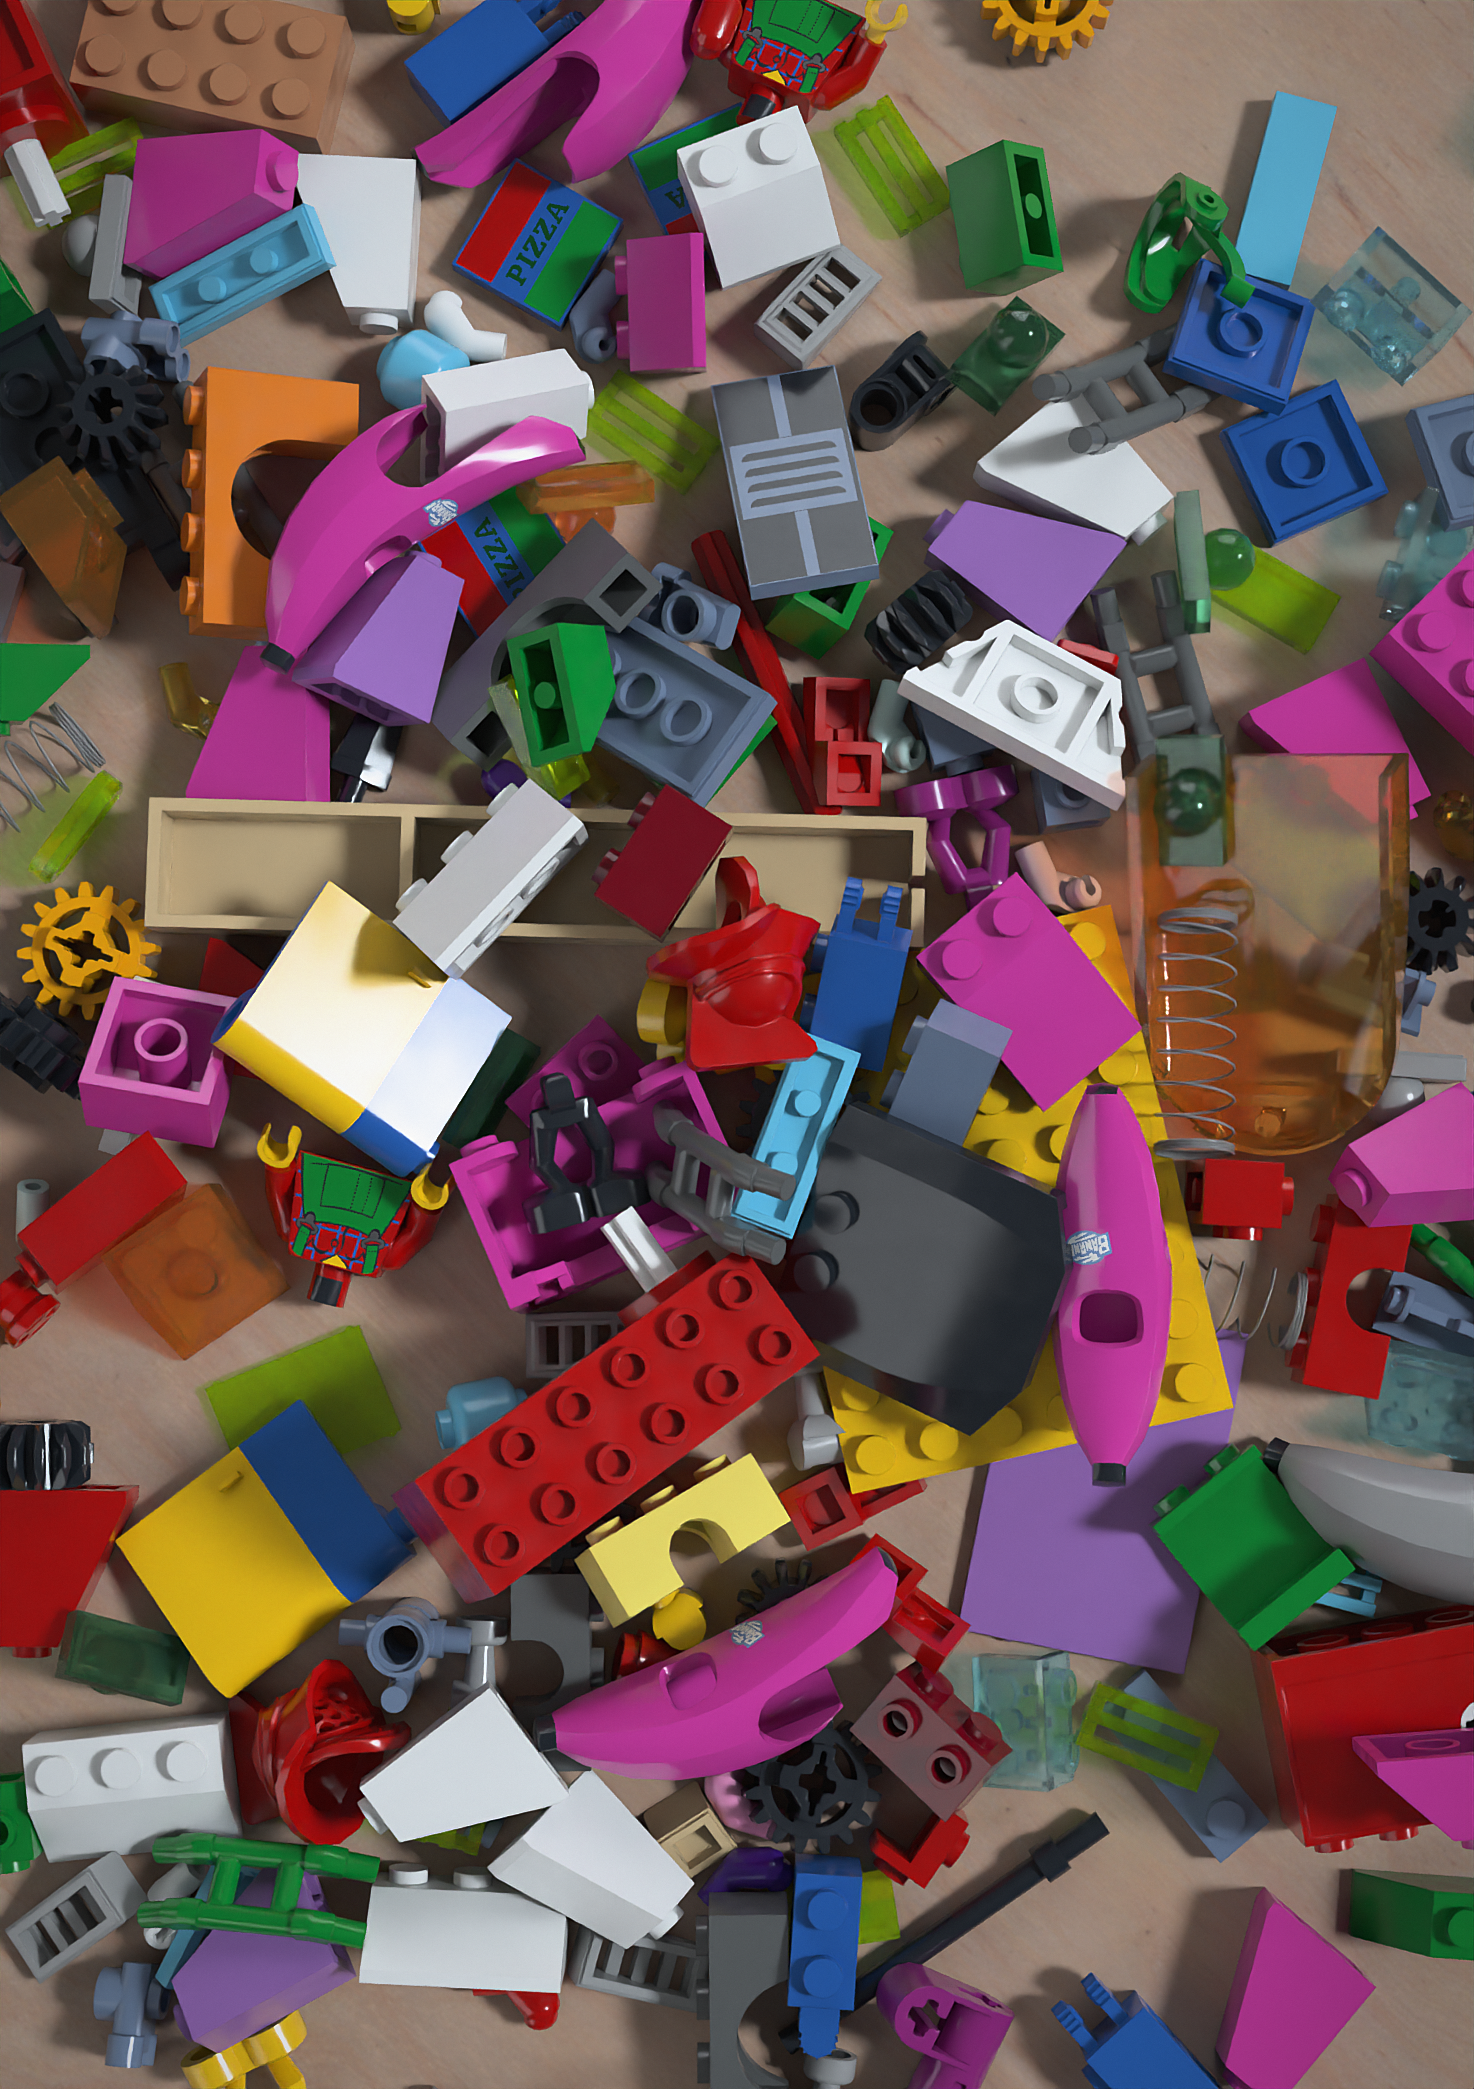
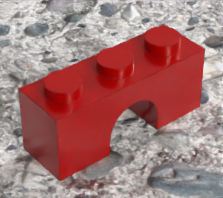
[1285,1193,1413,1400]

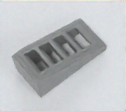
[754,243,882,371]
[525,1311,624,1378]
[5,1851,149,1984]
[567,1924,709,2013]

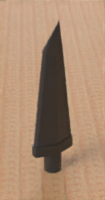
[330,712,404,803]

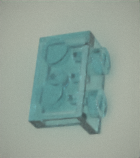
[1375,485,1474,623]
[1364,1339,1474,1461]
[972,1651,1080,1792]

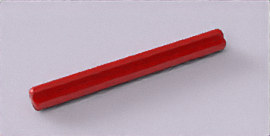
[691,530,842,815]

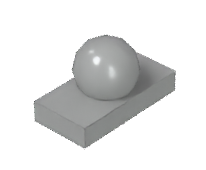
[61,174,143,315]
[1324,1047,1467,1126]

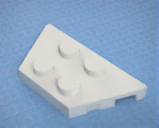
[896,619,1129,811]

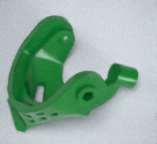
[1123,172,1256,314]

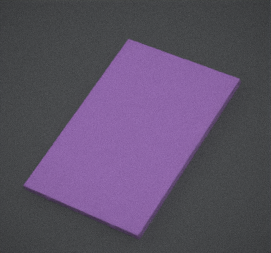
[959,1327,1249,1674]

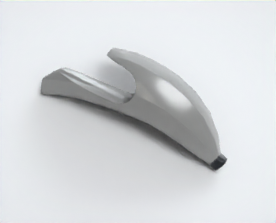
[1262,1437,1474,1605]

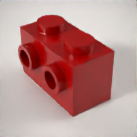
[1184,1158,1294,1241]

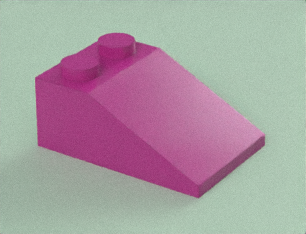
[916,872,1142,1113]

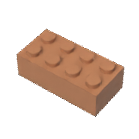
[68,0,356,155]

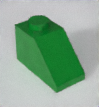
[765,516,894,661]
[506,623,617,767]
[0,643,90,737]
[1348,1868,1474,1961]

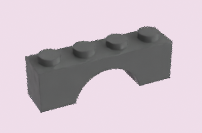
[430,517,664,773]
[696,1891,789,2089]

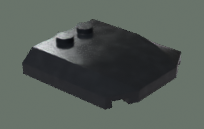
[776,1100,1074,1436]

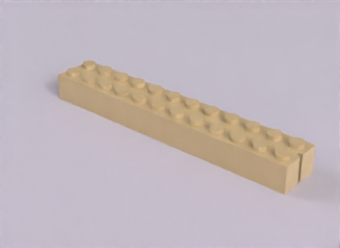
[144,797,926,952]

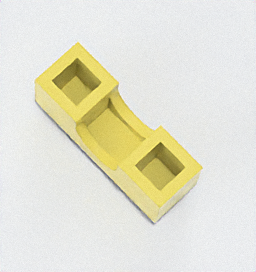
[574,1453,791,1628]

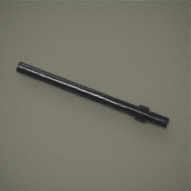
[778,1811,1110,2055]

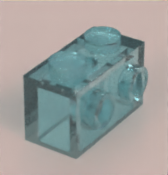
[1309,226,1472,386]

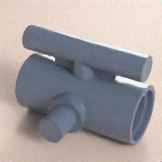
[338,1597,472,1713]

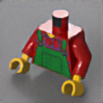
[717,0,908,126]
[257,1123,457,1308]

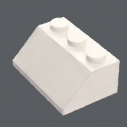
[393,778,590,981]
[22,1711,243,1863]
[359,1863,569,1993]

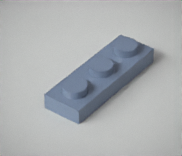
[1094,1667,1270,1863]

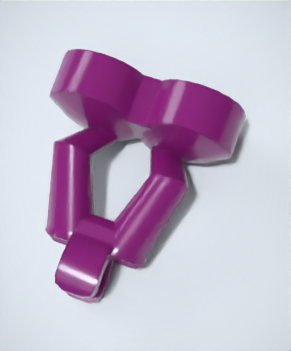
[893,764,1020,912]

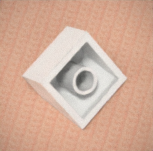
[677,105,840,291]

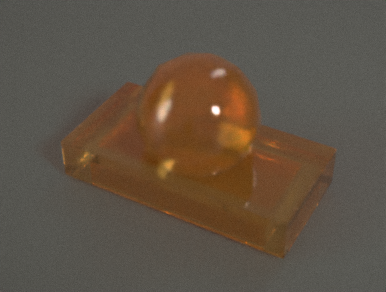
[516,460,655,542]

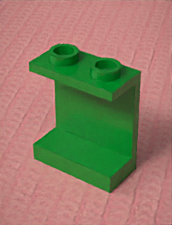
[1149,1443,1356,1652]

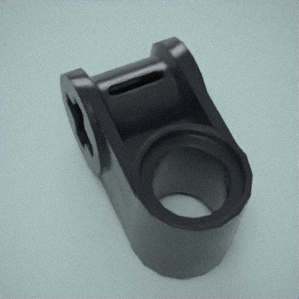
[847,330,964,452]

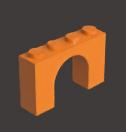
[179,366,359,645]

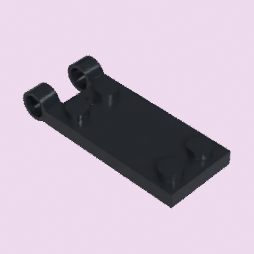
[0,307,190,639]

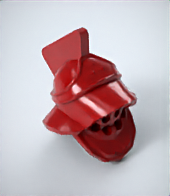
[645,856,821,1072]
[228,1659,412,1845]

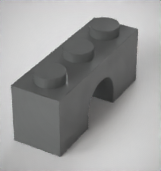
[511,1566,605,1772]

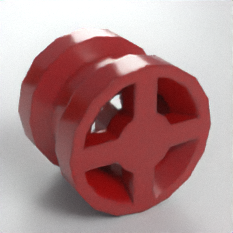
[0,1268,61,1349]

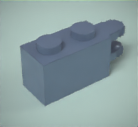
[879,999,1013,1146]

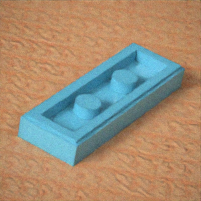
[1234,91,1337,291]
[148,203,337,348]
[731,1033,861,1240]

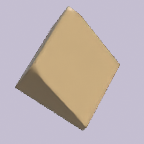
[644,1781,738,1879]

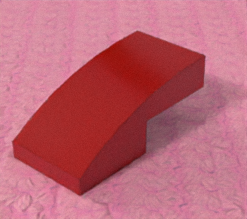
[803,677,882,806]
[778,1462,927,1551]
[848,1533,971,1674]

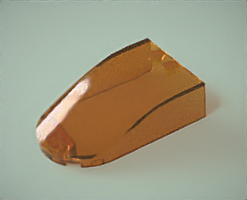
[1125,753,1410,1156]

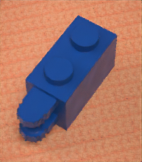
[404,0,586,130]
[799,877,913,1073]
[787,1853,862,2060]
[1051,1972,1224,2089]

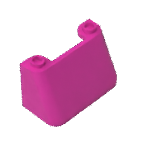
[449,1056,739,1314]

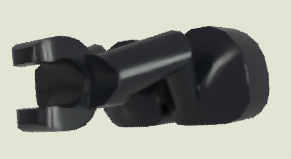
[522,1072,652,1235]

